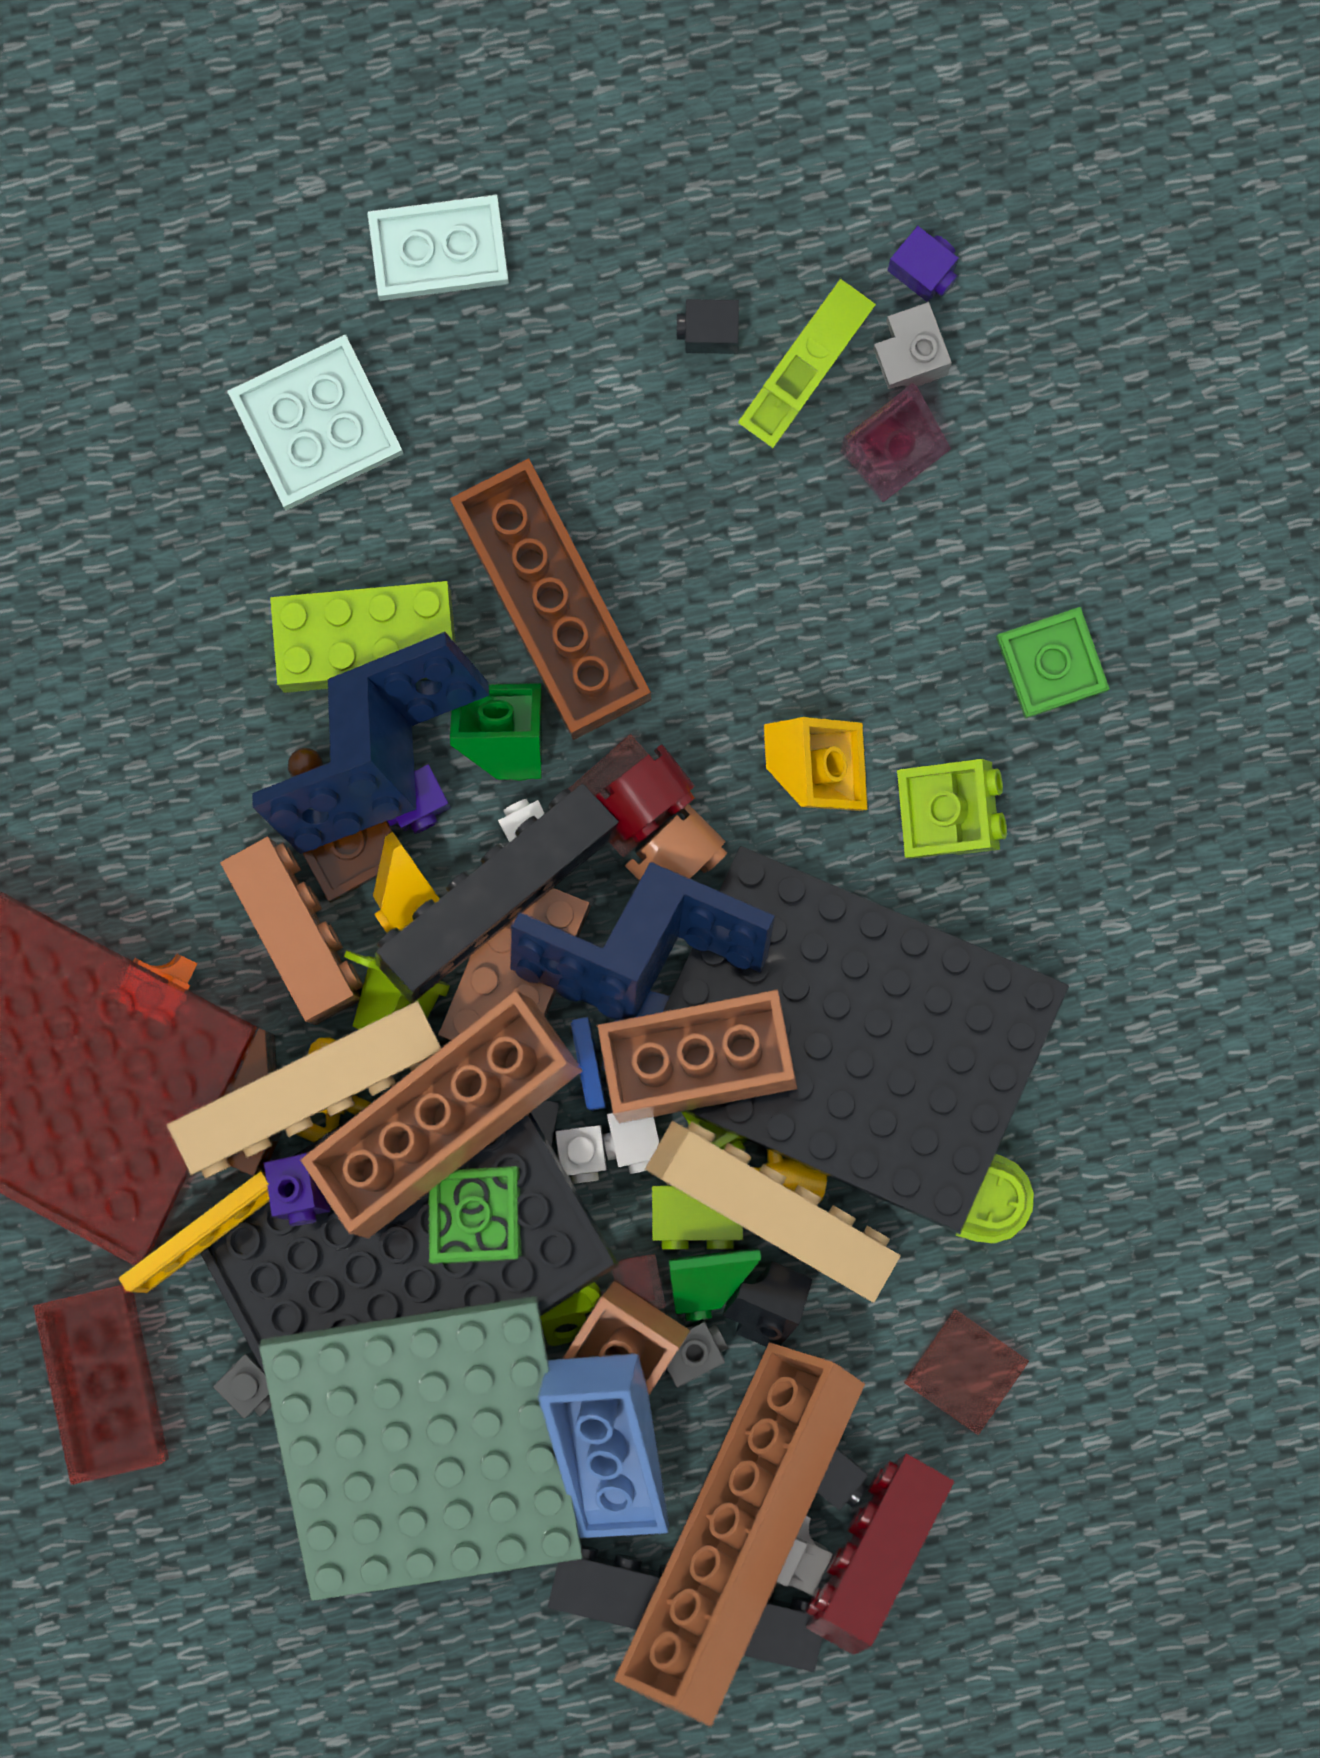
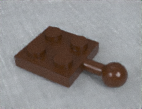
[288,748,393,903]

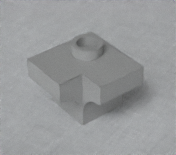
[873,302,952,390]
[776,1515,833,1595]

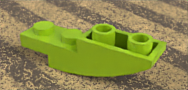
[737,278,876,448]

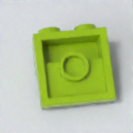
[897,759,1007,859]

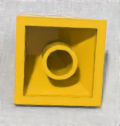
[764,717,867,811]

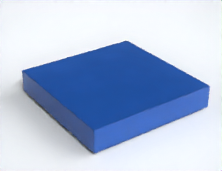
[571,1017,607,1111]

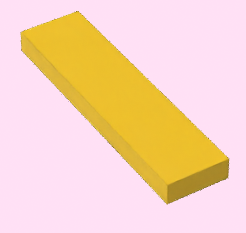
[119,1171,270,1293]

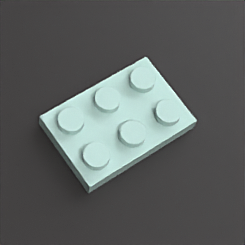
[368,195,509,301]

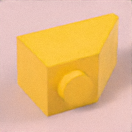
[373,832,440,933]

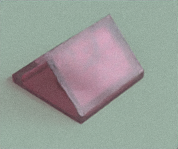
[841,383,951,502]

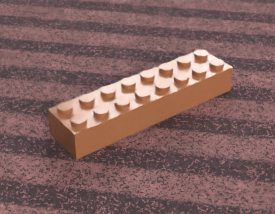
[614,1342,865,1727]

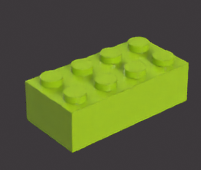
[270,581,456,693]

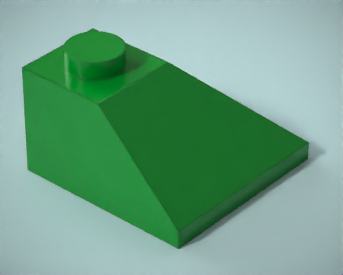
[450,683,542,781]
[669,1248,761,1321]

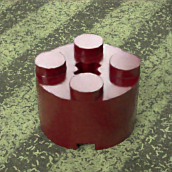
[595,744,695,843]

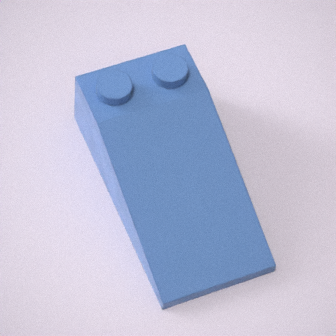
[538,1354,669,1538]

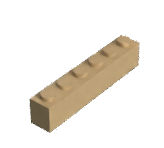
[167,1001,441,1179]
[645,1121,901,1303]

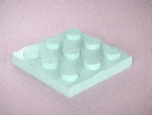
[227,334,404,511]

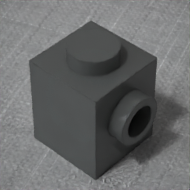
[667,1320,729,1387]
[213,1351,272,1419]

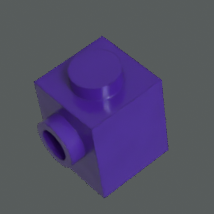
[887,226,959,302]
[387,764,451,834]
[264,1153,331,1226]

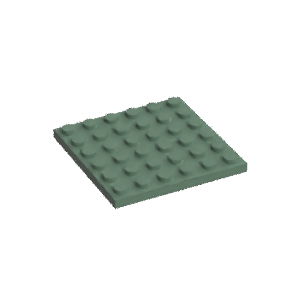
[259,1296,583,1601]

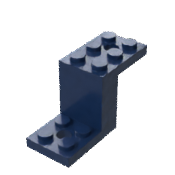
[252,632,489,854]
[510,862,775,1020]

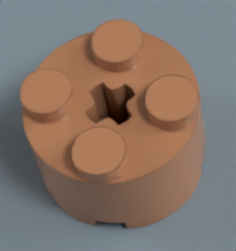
[625,804,727,881]

